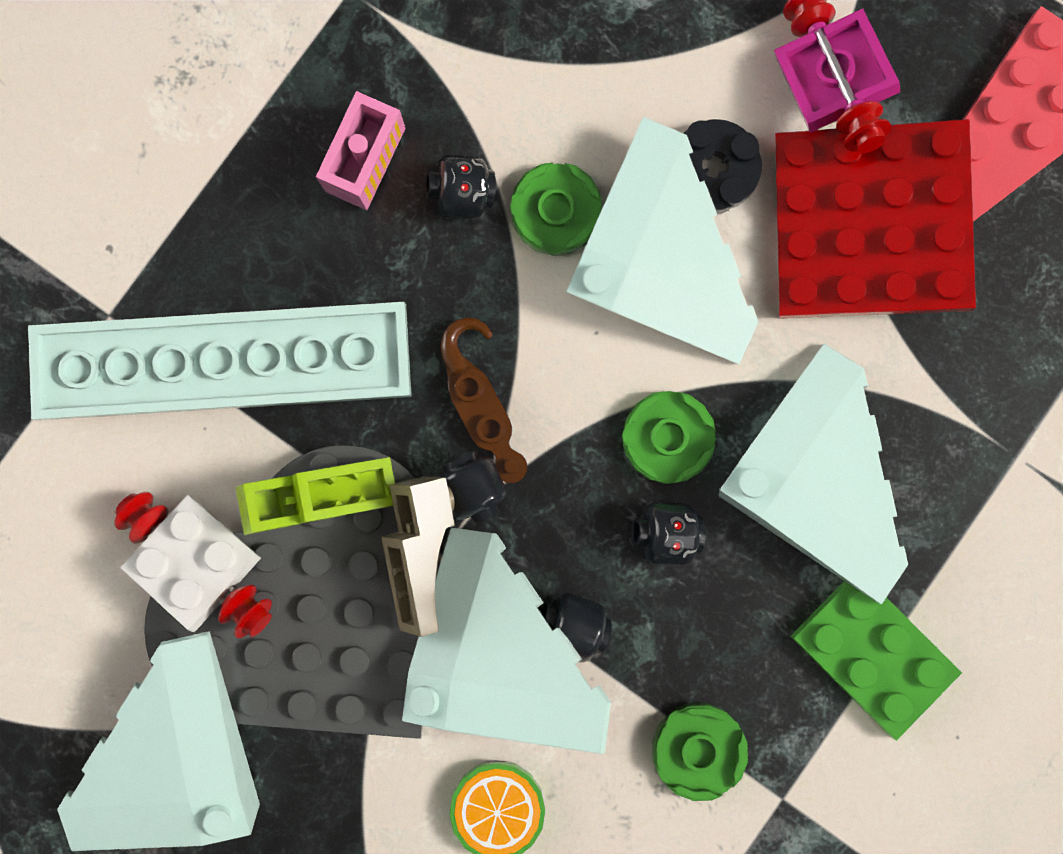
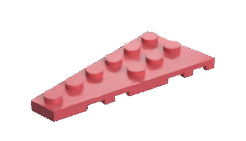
[962,6,1063,221]

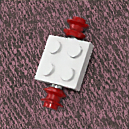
[114,492,272,638]

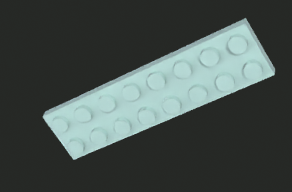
[28,302,411,421]

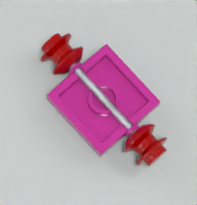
[774,0,901,153]

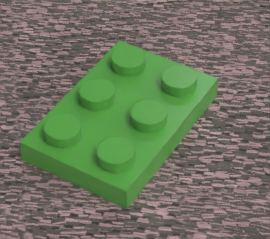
[790,581,962,741]

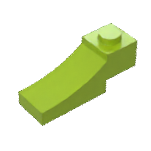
[235,457,395,535]

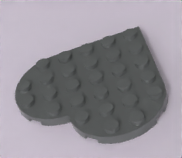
[144,446,436,739]

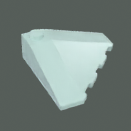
[567,117,758,364]
[719,344,908,605]
[402,528,611,754]
[57,631,260,851]

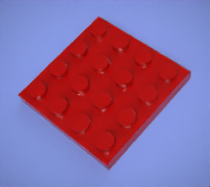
[775,119,976,319]

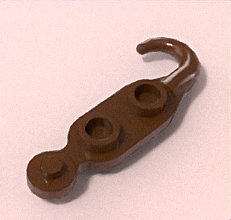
[440,317,527,483]

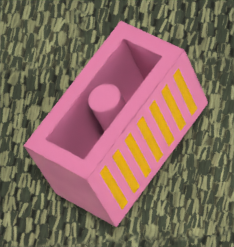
[316,91,406,210]

